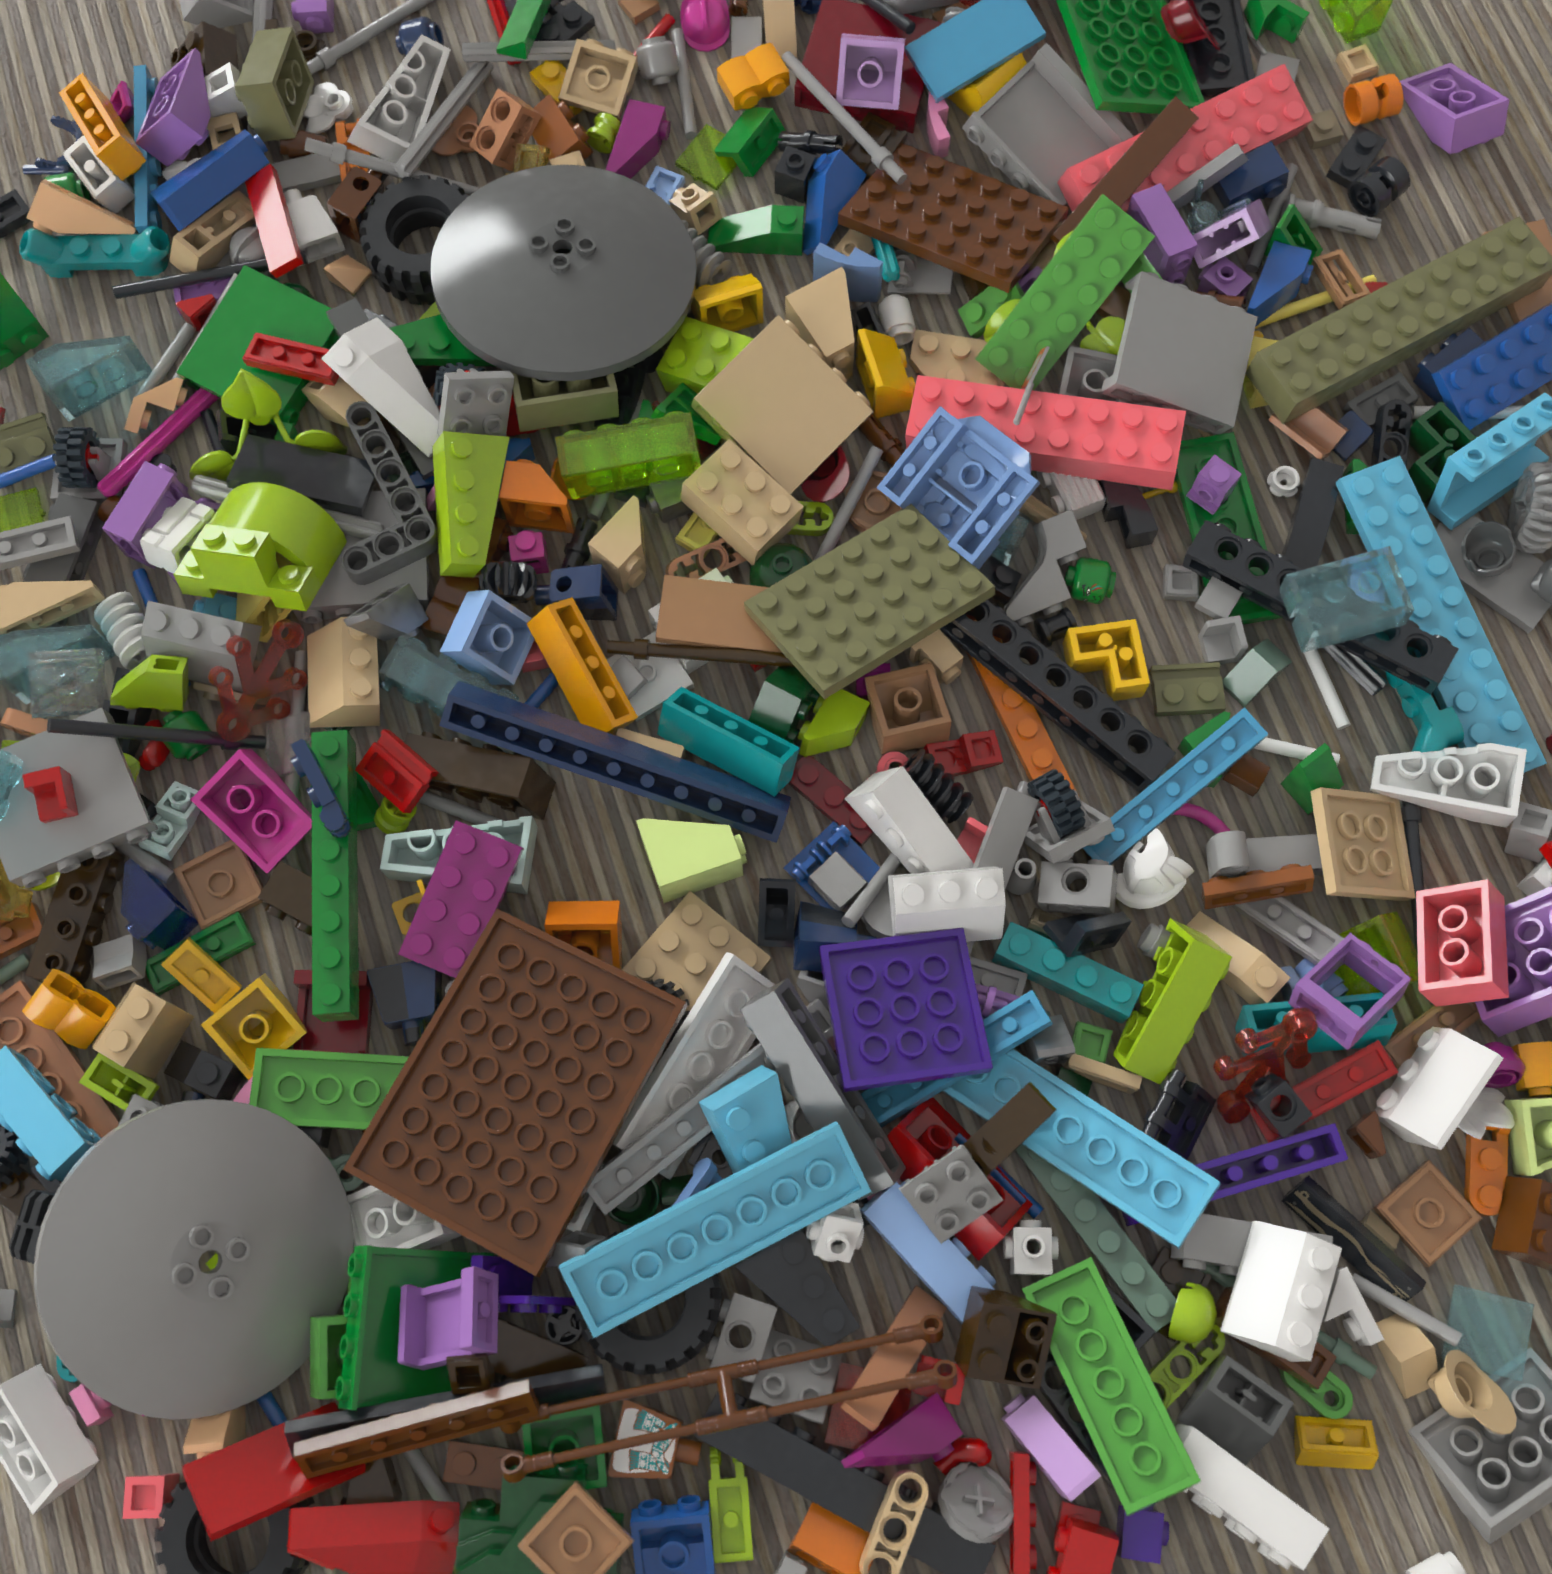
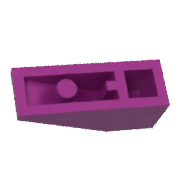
[606,99,671,179]
[841,1392,963,1468]

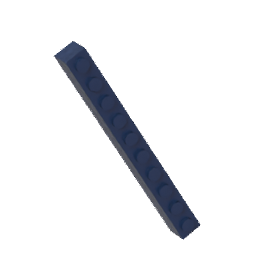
[439,681,791,843]

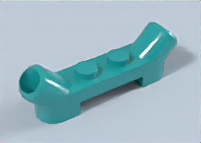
[19,226,171,278]
[1375,631,1464,753]

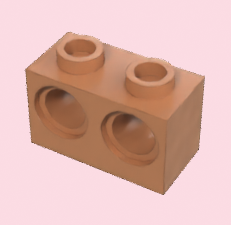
[469,88,542,171]

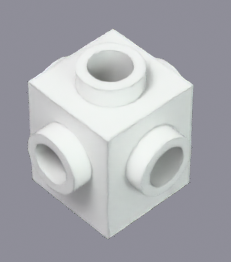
[806,1202,864,1263]
[1003,1220,1059,1276]

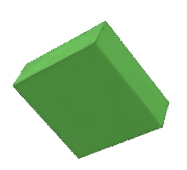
[1072,1021,1113,1064]

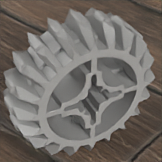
[1506,462,1552,554]

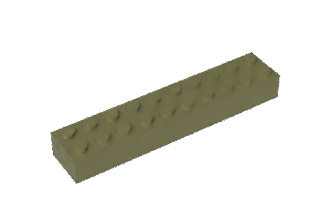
[1245,216,1552,424]

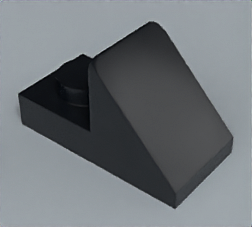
[758,878,796,948]

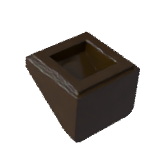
[446,1353,496,1395]

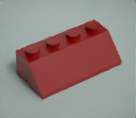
[887,1097,1033,1261]

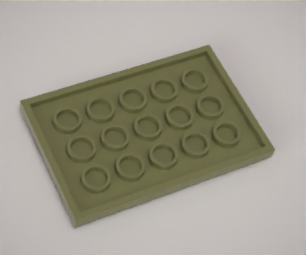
[744,504,995,699]

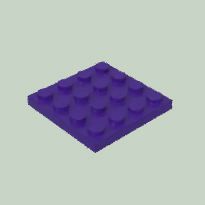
[819,928,993,1092]

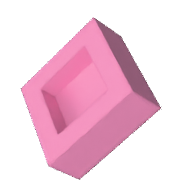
[69,1384,114,1426]

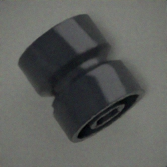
[1348,156,1411,217]

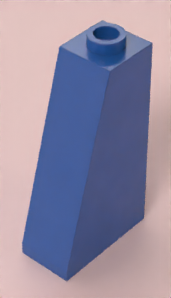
[150,129,269,231]

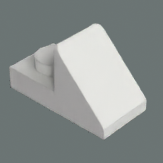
[1322,1267,1384,1346]

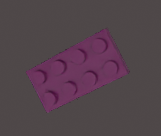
[398,820,524,978]

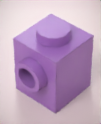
[291,0,334,34]
[1197,256,1253,297]

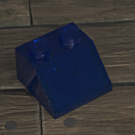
[121,858,199,950]

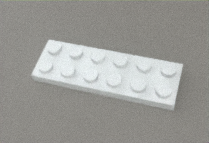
[613,952,775,1180]

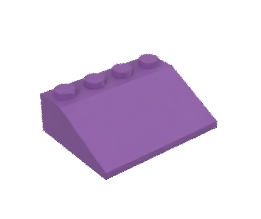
[1475,886,1552,1037]

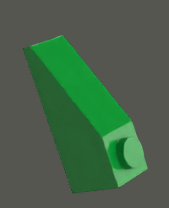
[708,205,804,256]

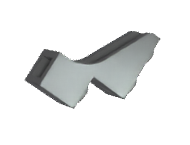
[1002,509,1087,626]

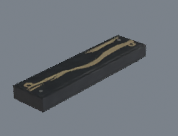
[1282,1175,1426,1302]

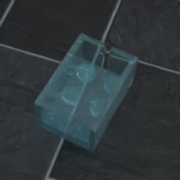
[1279,546,1414,653]

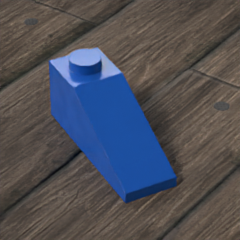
[802,149,867,255]
[1247,241,1314,327]

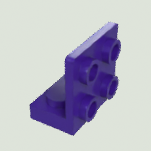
[471,1255,576,1313]

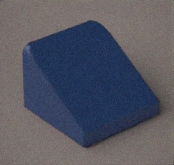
[1333,410,1374,462]

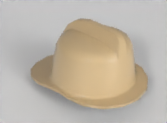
[1428,1350,1517,1435]

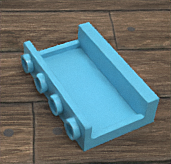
[1427,392,1552,530]

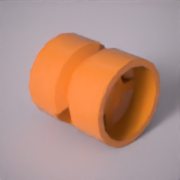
[1343,73,1404,126]

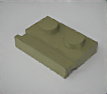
[0,412,56,474]
[1149,662,1226,717]

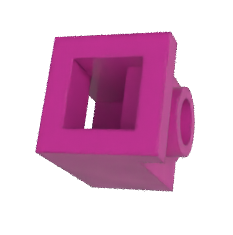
[508,530,550,574]

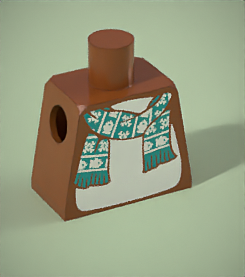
[607,1399,702,1479]

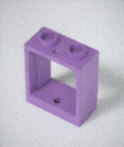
[1127,183,1198,284]
[102,461,192,569]
[1288,933,1411,1050]

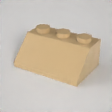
[307,617,380,728]

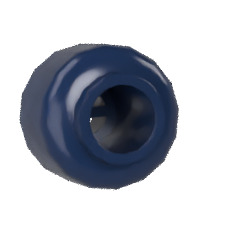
[395,17,444,56]

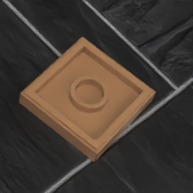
[173,840,264,930]
[1373,1160,1482,1267]
[518,1481,634,1574]

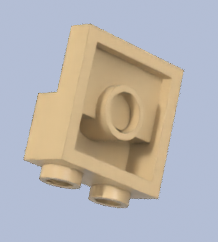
[558,39,639,120]

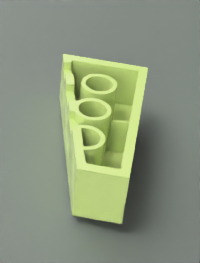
[1504,1097,1552,1176]

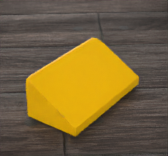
[1294,1415,1379,1470]

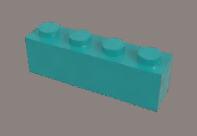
[657,686,800,797]
[991,921,1144,1024]
[1235,992,1398,1059]

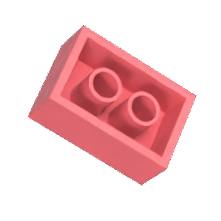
[1416,879,1509,1007]

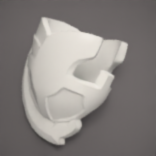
[1116,828,1194,909]

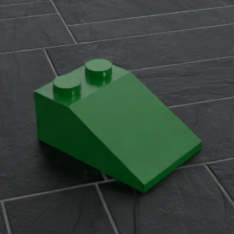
[0,273,49,370]

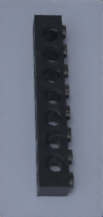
[1182,520,1459,694]
[940,600,1176,793]

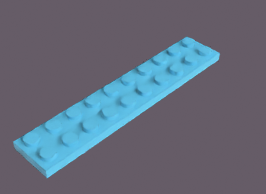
[1335,456,1547,773]

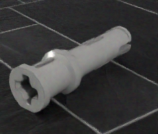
[1280,193,1382,240]

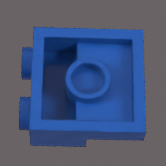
[630,1495,716,1574]

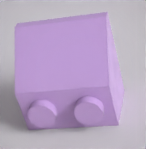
[836,33,905,110]

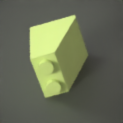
[636,818,747,903]

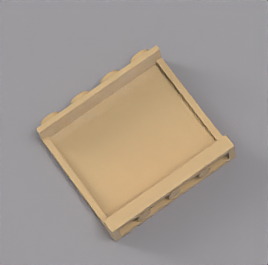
[691,315,873,495]

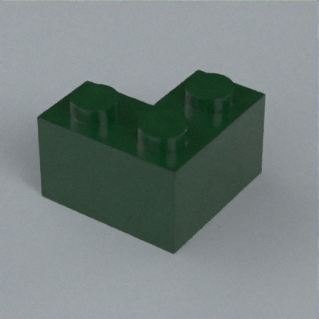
[1408,401,1476,504]
[748,666,820,745]

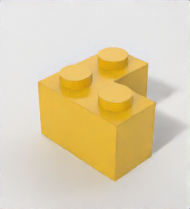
[1062,619,1150,701]

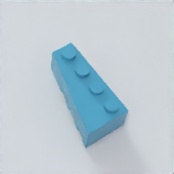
[0,1045,101,1182]
[698,1065,792,1174]

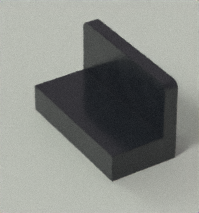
[1043,911,1132,958]

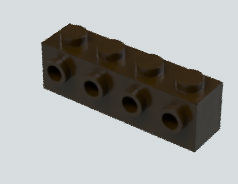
[25,851,125,984]

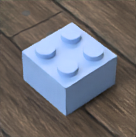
[440,590,535,685]

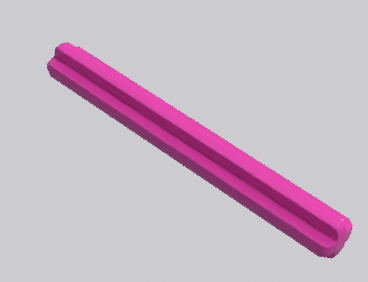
[97,388,219,498]

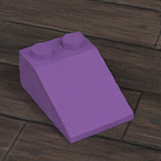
[135,48,211,167]
[1400,63,1509,154]

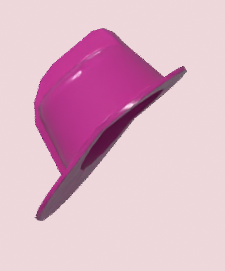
[680,0,730,52]

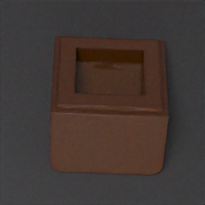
[1223,754,1271,797]
[1346,1110,1386,1159]

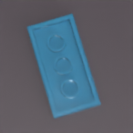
[905,0,1046,103]

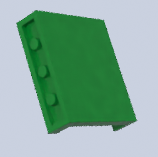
[176,265,340,430]
[335,1245,498,1410]

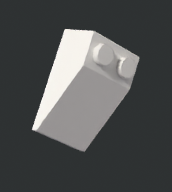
[347,1185,461,1253]

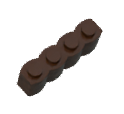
[420,517,514,642]

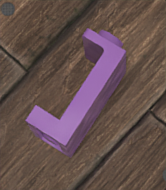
[398,1266,499,1370]

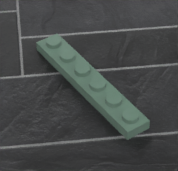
[1015,1144,1176,1332]

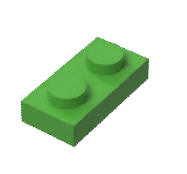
[958,282,1024,339]

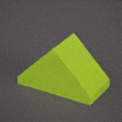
[79,1053,160,1111]

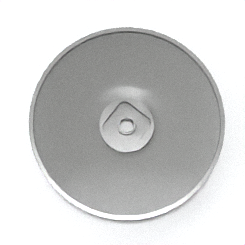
[34,1099,354,1419]

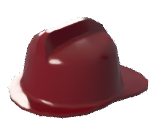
[1161,0,1220,51]
[801,445,850,502]

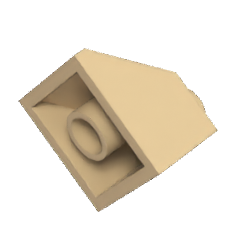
[588,495,647,594]

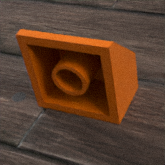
[499,459,575,533]
[544,900,622,970]

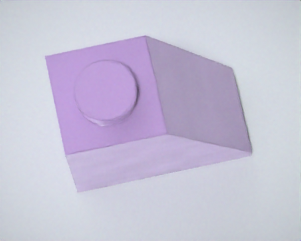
[1192,198,1273,269]
[1000,1393,1101,1502]

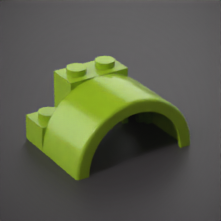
[173,482,347,612]

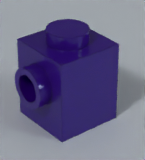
[1116,1504,1169,1564]

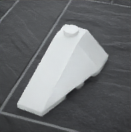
[322,317,440,458]
[1370,743,1527,828]

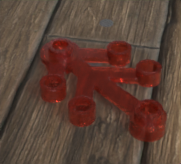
[208,619,308,742]
[1213,1008,1318,1124]

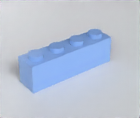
[860,1181,996,1324]

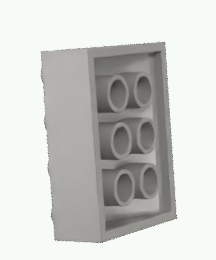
[1409,1347,1552,1545]

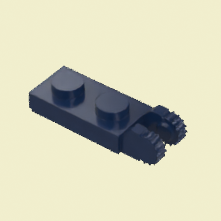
[290,739,352,839]

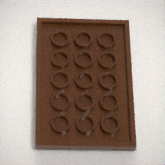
[838,143,1069,293]

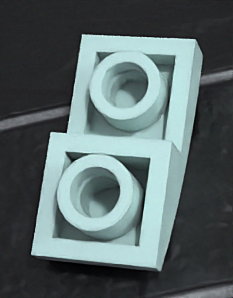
[139,781,201,861]

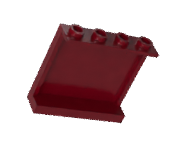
[794,0,942,133]

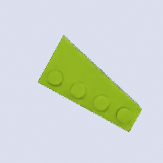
[432,431,509,577]
[1113,918,1232,1085]

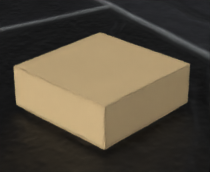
[1335,44,1380,84]

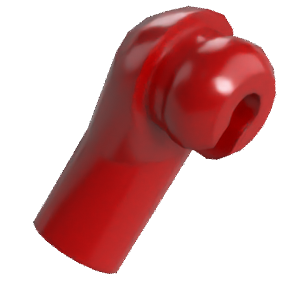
[138,720,170,771]
[933,1437,992,1476]

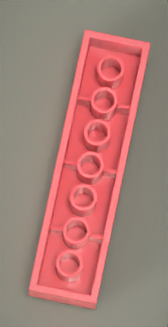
[1057,63,1313,213]
[905,375,1186,490]

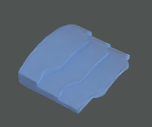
[877,406,1040,569]

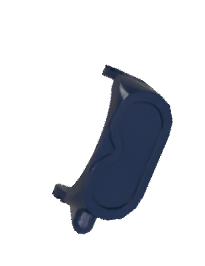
[22,115,84,175]

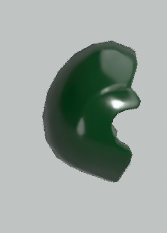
[608,1178,660,1226]

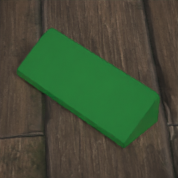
[496,0,552,60]

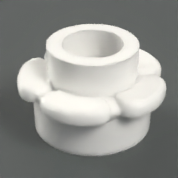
[1267,466,1300,498]

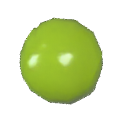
[1168,1282,1217,1343]

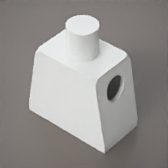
[284,189,345,267]

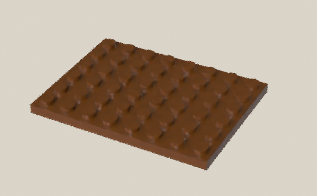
[343,909,688,1278]

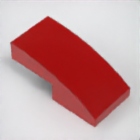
[923,730,1004,777]

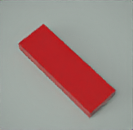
[242,332,339,386]

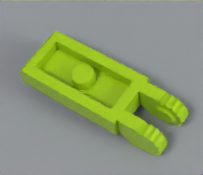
[709,1446,754,1563]

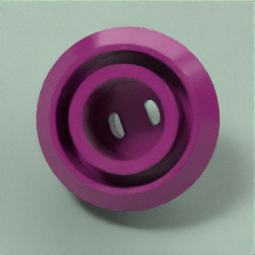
[1483,1042,1526,1088]

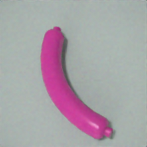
[1173,803,1230,834]

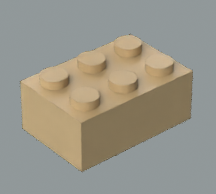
[680,439,804,565]

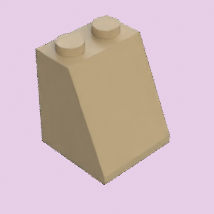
[785,267,855,381]
[92,981,195,1079]

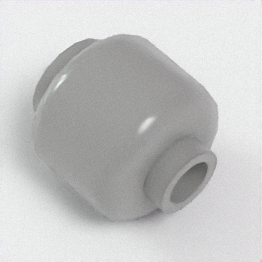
[636,36,679,85]

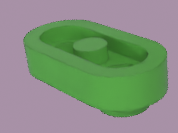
[1280,1369,1353,1419]

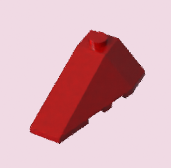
[287,1500,460,1574]

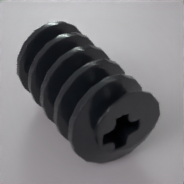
[903,749,974,824]

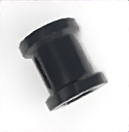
[1034,607,1078,648]

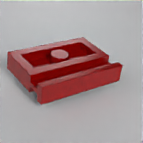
[355,729,439,813]

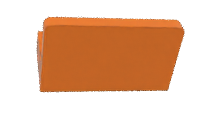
[787,1502,873,1574]

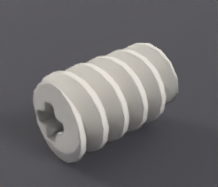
[94,591,147,669]

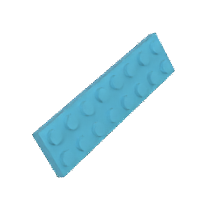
[942,1049,1221,1249]
[559,1121,871,1338]

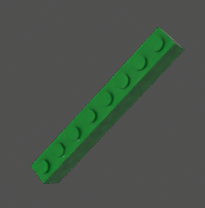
[311,730,359,1022]

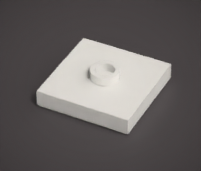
[607,630,694,722]

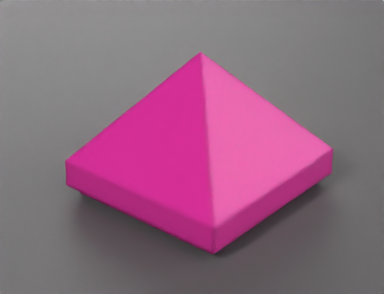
[110,81,134,124]

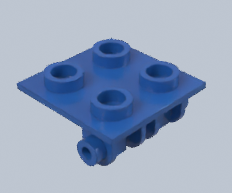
[783,821,880,909]

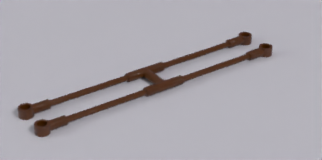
[500,1315,958,1483]

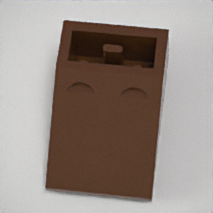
[1492,1176,1552,1271]

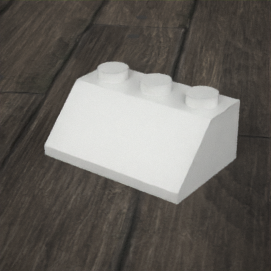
[888,866,1006,942]
[1375,1027,1504,1150]
[1220,1221,1342,1362]
[0,1364,100,1515]

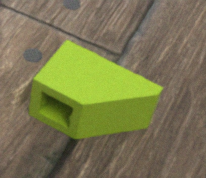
[110,654,189,712]
[798,689,870,757]

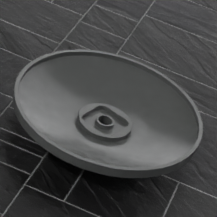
[430,165,696,381]

